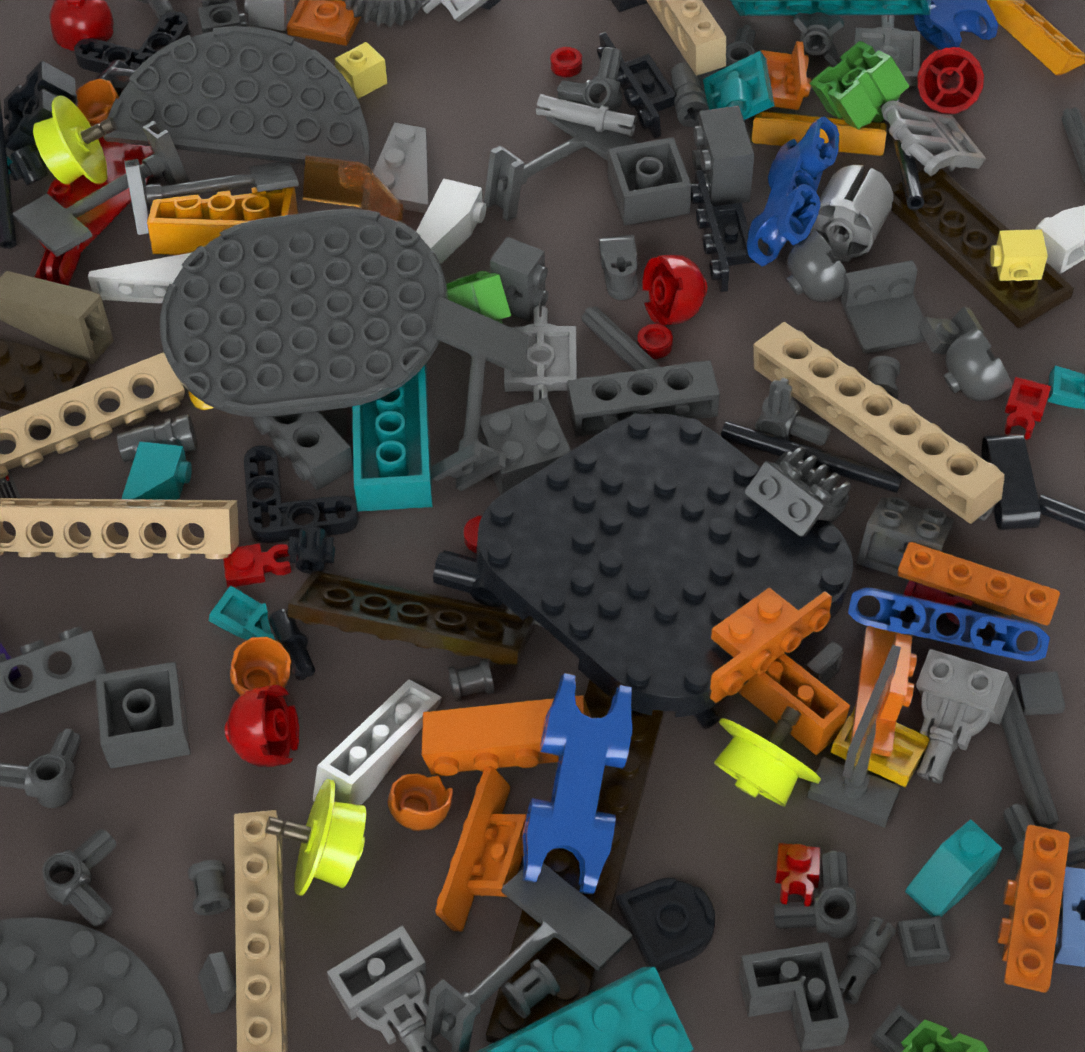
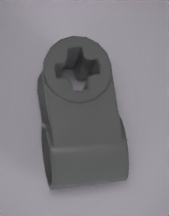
[599,235,638,300]

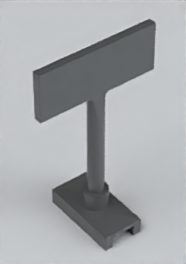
[484,102,638,222]
[12,121,190,257]
[124,159,299,235]
[431,296,528,491]
[807,645,901,828]
[424,863,633,1052]

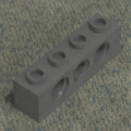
[567,360,720,437]
[252,411,353,491]
[0,626,107,714]

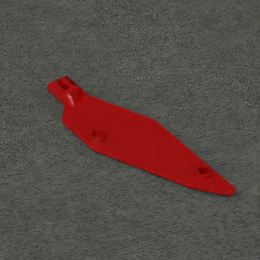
[35,137,153,286]

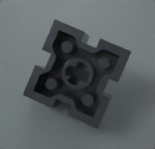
[4,61,77,152]

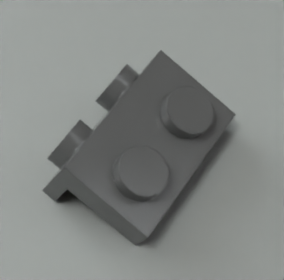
[745,461,839,537]

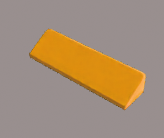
[986,0,1085,75]
[752,111,887,156]

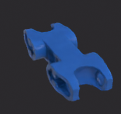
[914,0,998,50]
[747,116,839,267]
[848,587,1050,661]
[522,673,633,894]

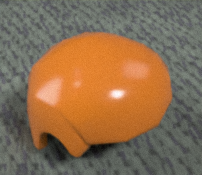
[76,79,119,127]
[230,637,291,696]
[388,773,453,831]

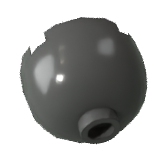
[786,231,847,302]
[943,327,1012,402]

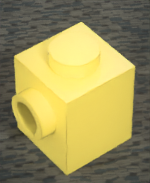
[334,42,387,99]
[990,229,1048,281]

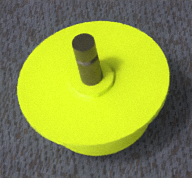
[33,96,117,185]
[714,706,821,807]
[265,779,366,896]

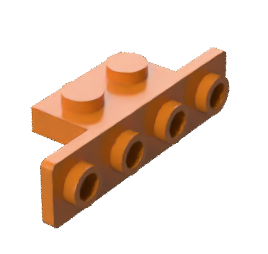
[897,542,1060,626]
[710,587,832,703]
[851,626,917,757]
[435,767,527,932]
[997,825,1070,993]

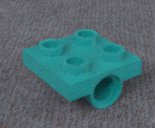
[703,51,775,120]

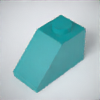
[122,442,192,500]
[905,819,1002,917]

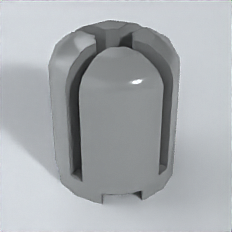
[809,164,893,262]

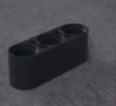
[981,434,1040,530]

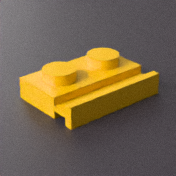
[830,707,930,788]

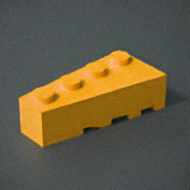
[147,187,298,255]

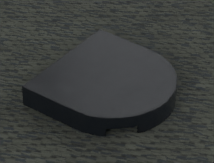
[616,878,715,973]

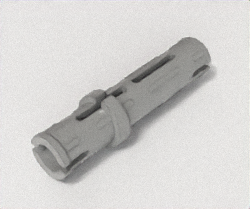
[536,94,637,137]

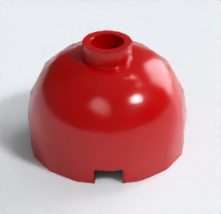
[49,0,114,51]
[917,47,984,114]
[642,255,707,325]
[225,684,300,767]

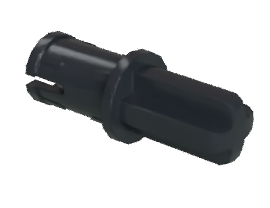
[269,609,315,680]

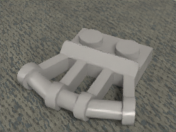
[881,100,986,176]

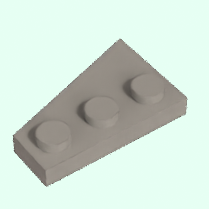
[364,122,429,213]

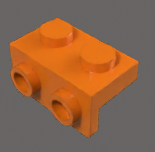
[760,41,811,110]

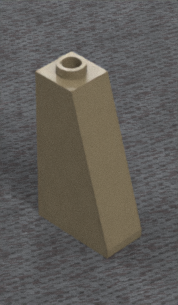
[0,271,114,365]

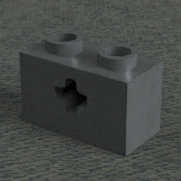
[490,237,549,322]

